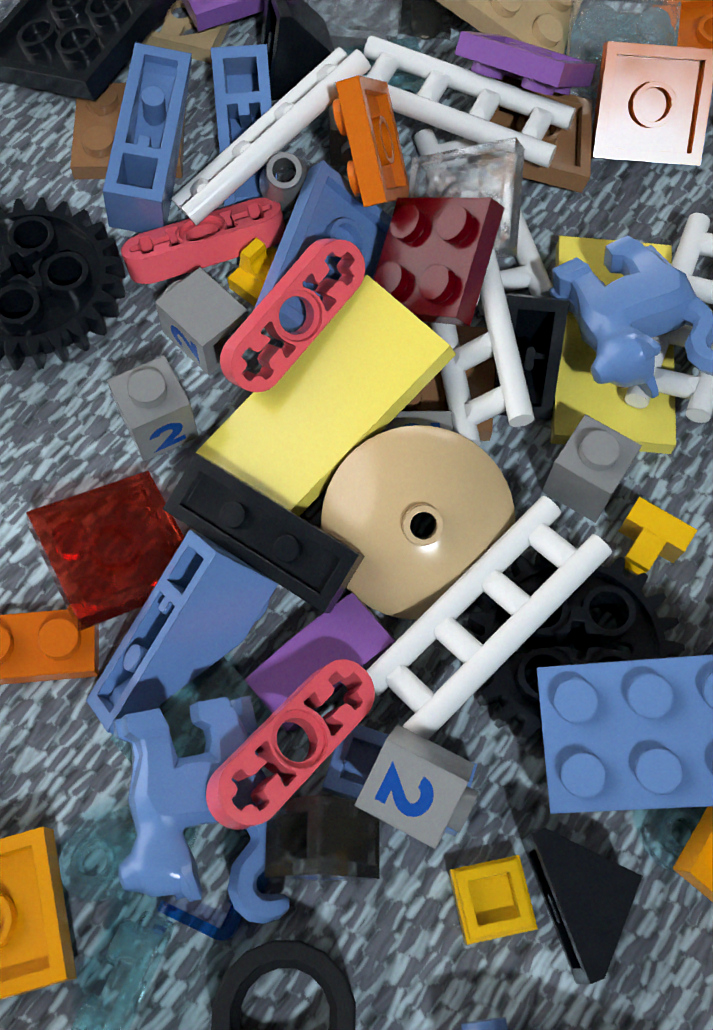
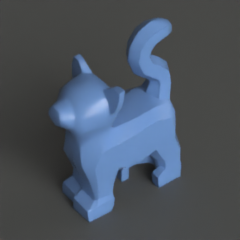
[549,235,713,399]
[113,696,290,924]

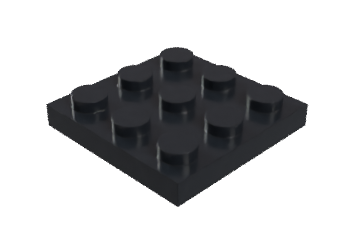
[0,0,176,101]

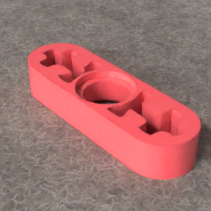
[121,198,286,284]
[220,238,365,392]
[206,659,375,830]

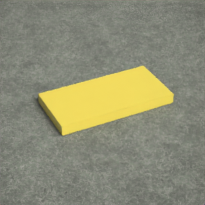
[551,236,676,454]
[195,275,456,516]

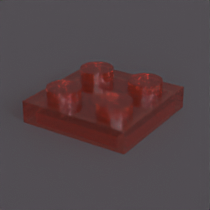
[26,471,185,632]

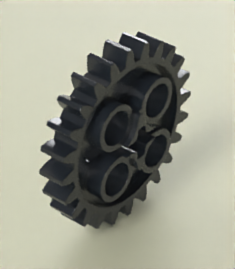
[0,197,126,371]
[466,543,685,756]

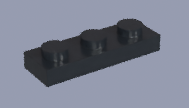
[163,453,365,613]

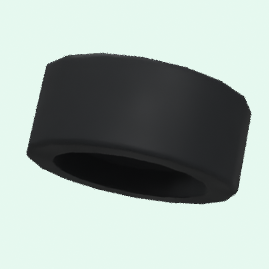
[211,940,356,1030]

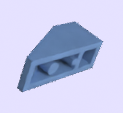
[103,42,192,233]
[211,44,278,208]
[86,529,278,734]

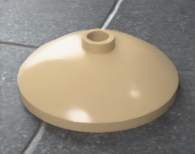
[321,425,515,620]

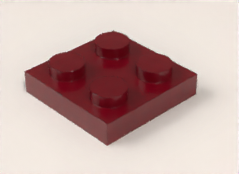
[373,197,505,326]

